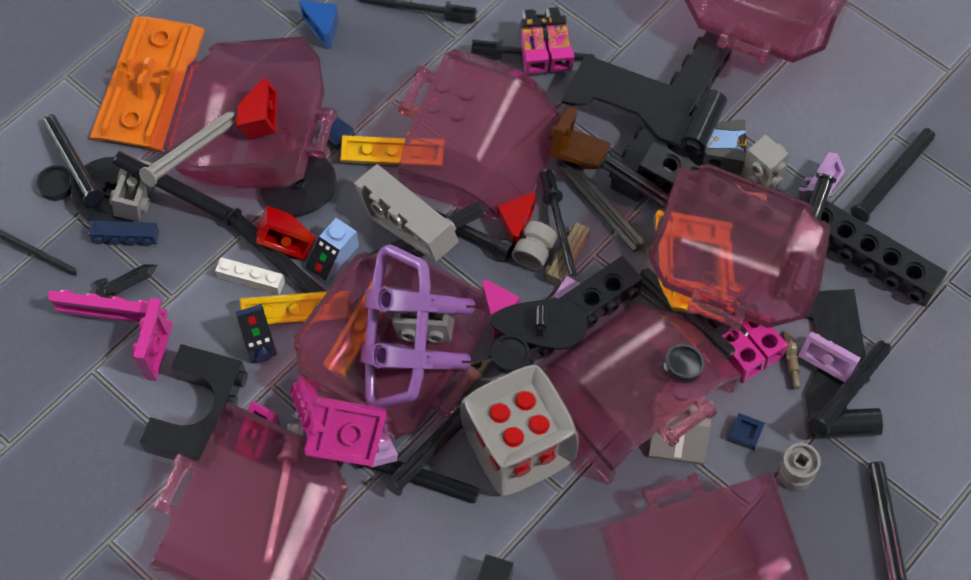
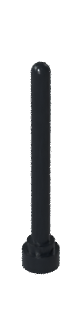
[434,209,515,261]

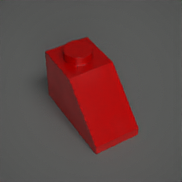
[235,78,278,139]
[256,206,316,260]

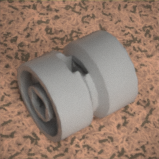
[512,221,558,271]
[778,443,821,491]

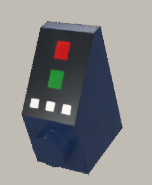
[235,304,277,363]

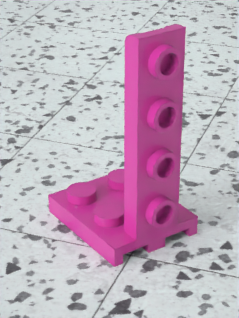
[48,290,173,381]
[290,374,387,466]

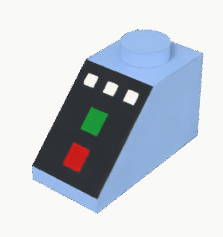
[305,218,359,284]

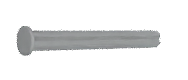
[139,112,236,187]

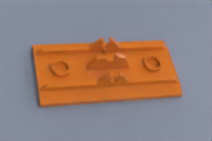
[89,17,205,153]

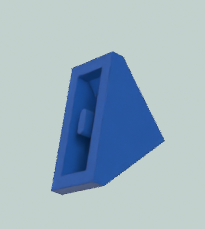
[299,0,339,49]

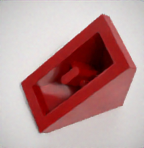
[498,193,536,246]

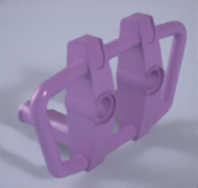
[359,245,475,409]

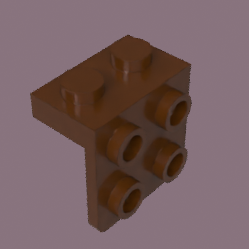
[548,106,610,170]

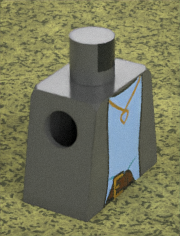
[702,119,746,174]

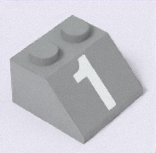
[648,394,713,465]

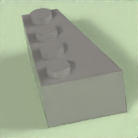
[354,164,459,262]

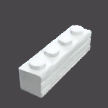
[215,257,285,295]

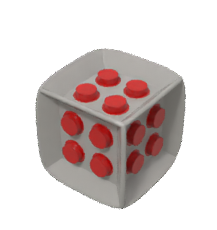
[461,365,579,496]

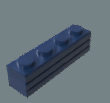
[89,220,159,246]

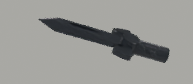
[93,264,158,298]

